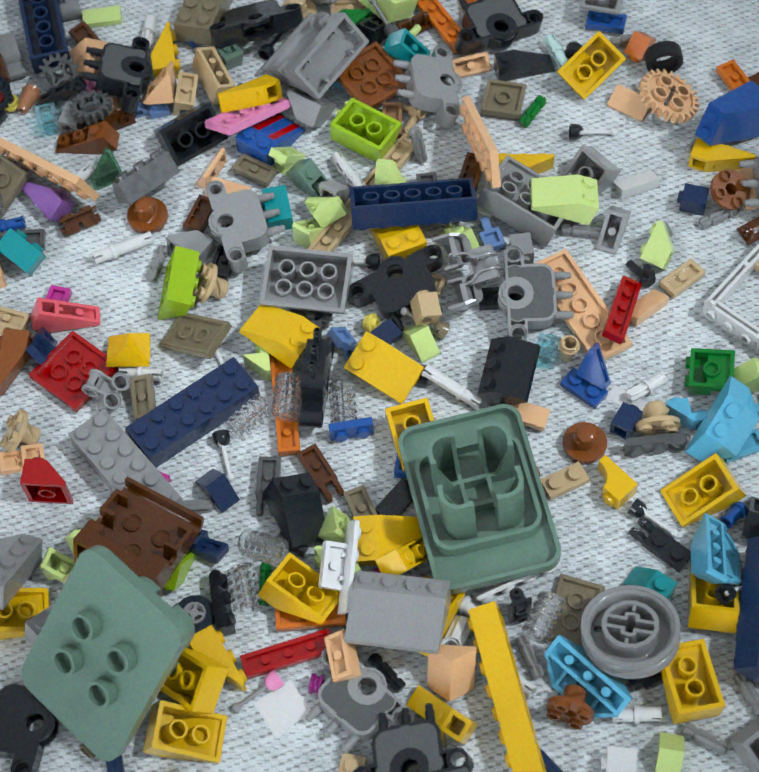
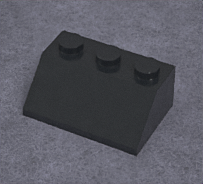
[153,102,228,167]
[477,336,541,406]

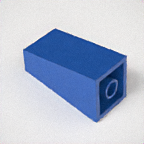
[695,81,759,146]

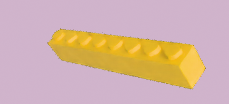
[467,601,547,772]

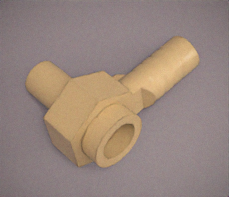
[402,104,426,133]

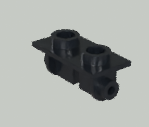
[509,588,532,624]

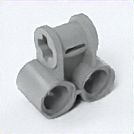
[81,369,131,414]

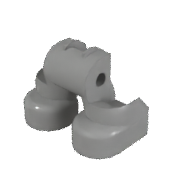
[432,233,501,312]

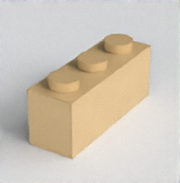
[192,46,236,105]

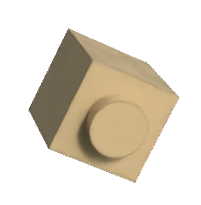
[410,290,442,325]

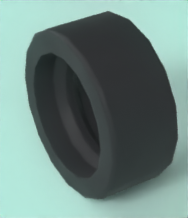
[644,41,683,74]

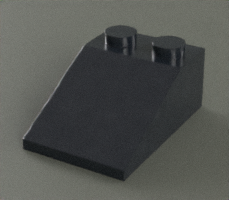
[262,473,325,550]

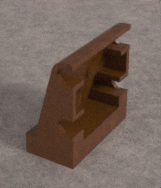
[73,476,204,597]

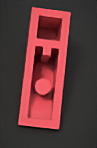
[31,297,101,332]

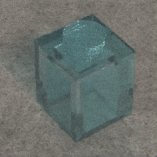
[35,102,60,136]
[536,333,561,370]

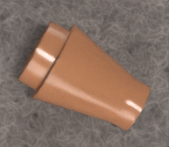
[16,84,41,114]

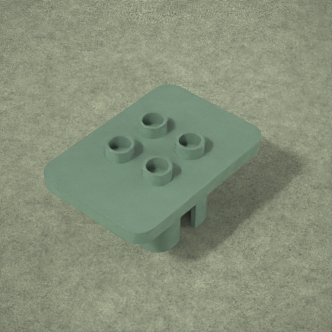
[398,404,561,594]
[22,545,195,761]

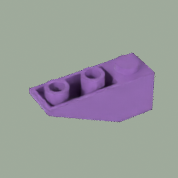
[22,181,76,222]

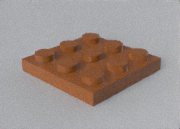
[336,41,407,108]

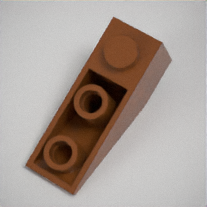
[55,121,120,155]
[0,329,34,396]

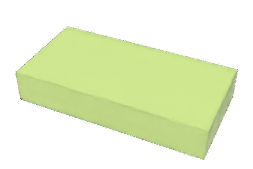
[82,5,122,28]

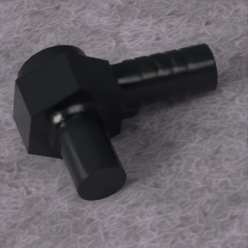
[626,260,656,288]

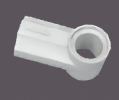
[441,616,471,646]

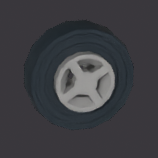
[178,595,215,634]

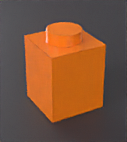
[624,31,657,63]

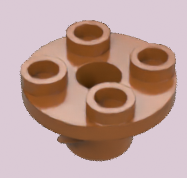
[710,169,750,210]
[127,196,168,233]
[562,422,607,464]
[546,684,594,730]

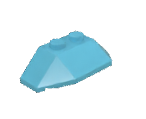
[684,376,759,462]
[690,513,742,585]
[544,635,633,718]

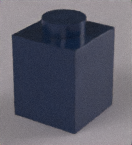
[677,183,710,216]
[609,402,643,439]

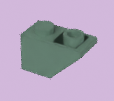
[286,158,328,197]

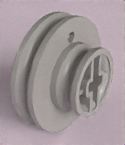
[581,585,680,679]

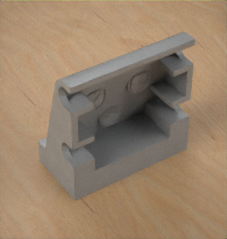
[261,12,370,99]

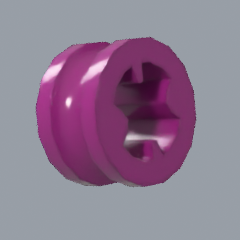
[308,673,325,696]

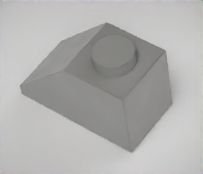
[319,180,350,204]
[596,205,631,254]
[166,230,216,265]

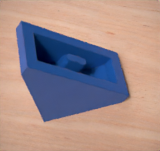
[576,342,611,390]

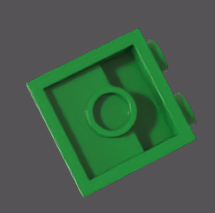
[684,348,735,396]

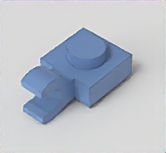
[135,103,170,120]
[479,216,506,251]
[327,327,356,361]

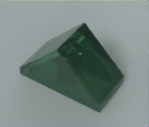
[91,147,122,191]

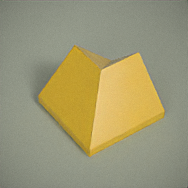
[106,333,151,367]

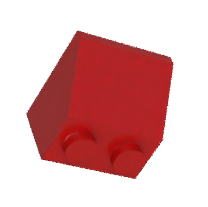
[20,457,74,504]

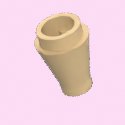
[559,335,580,363]

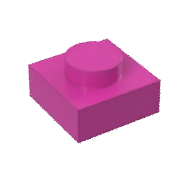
[45,285,72,302]

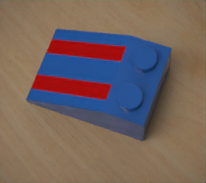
[235,113,305,166]

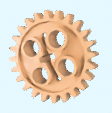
[638,69,700,124]

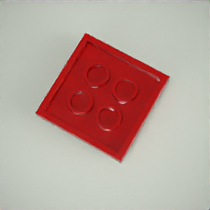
[29,330,119,413]

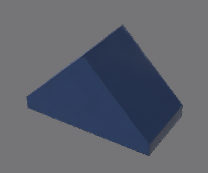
[195,469,240,513]

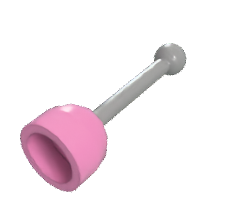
[231,670,284,713]

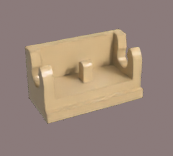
[173,71,199,116]

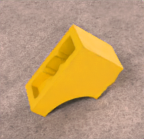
[597,455,638,510]

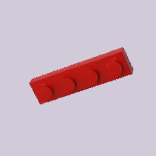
[601,275,642,345]
[240,628,332,680]

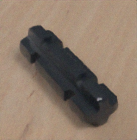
[367,653,406,693]

